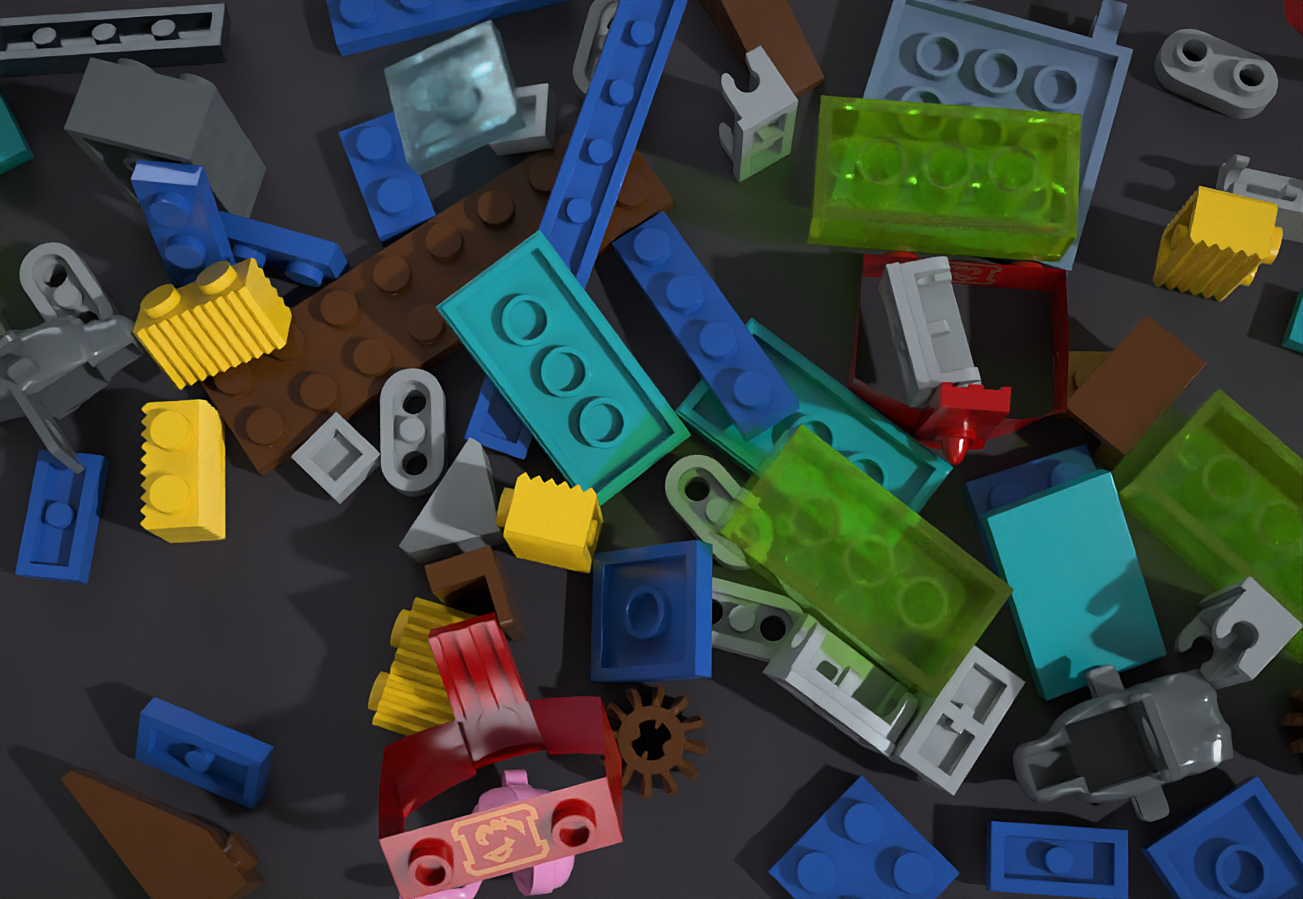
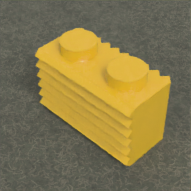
[1152,186,1283,302]
[132,258,292,390]
[140,399,225,543]
[496,472,604,574]
[368,597,478,736]

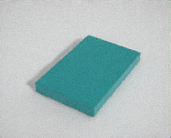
[980,469,1167,701]

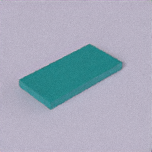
[435,230,691,506]
[675,318,953,570]

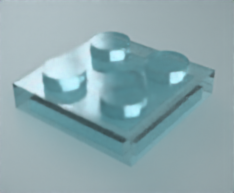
[384,19,527,176]

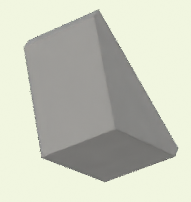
[399,437,507,564]

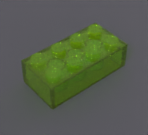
[807,95,1081,263]
[1117,388,1303,665]
[708,424,1014,699]

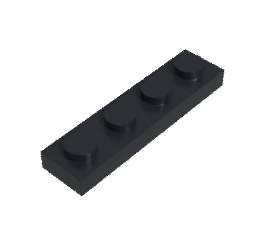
[0,3,232,78]

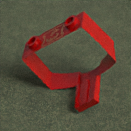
[847,251,1069,465]
[379,612,623,899]

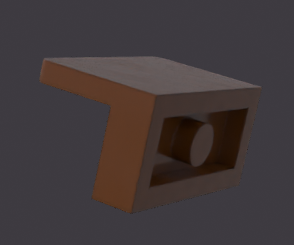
[1066,317,1207,472]
[424,545,527,642]

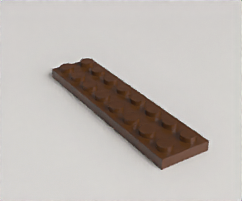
[199,129,674,476]

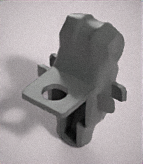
[0,314,145,474]
[1012,665,1233,822]

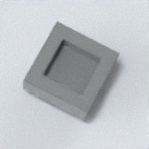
[488,83,557,156]
[291,412,381,504]

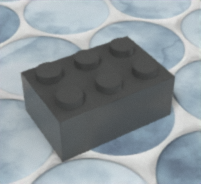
[64,57,266,218]

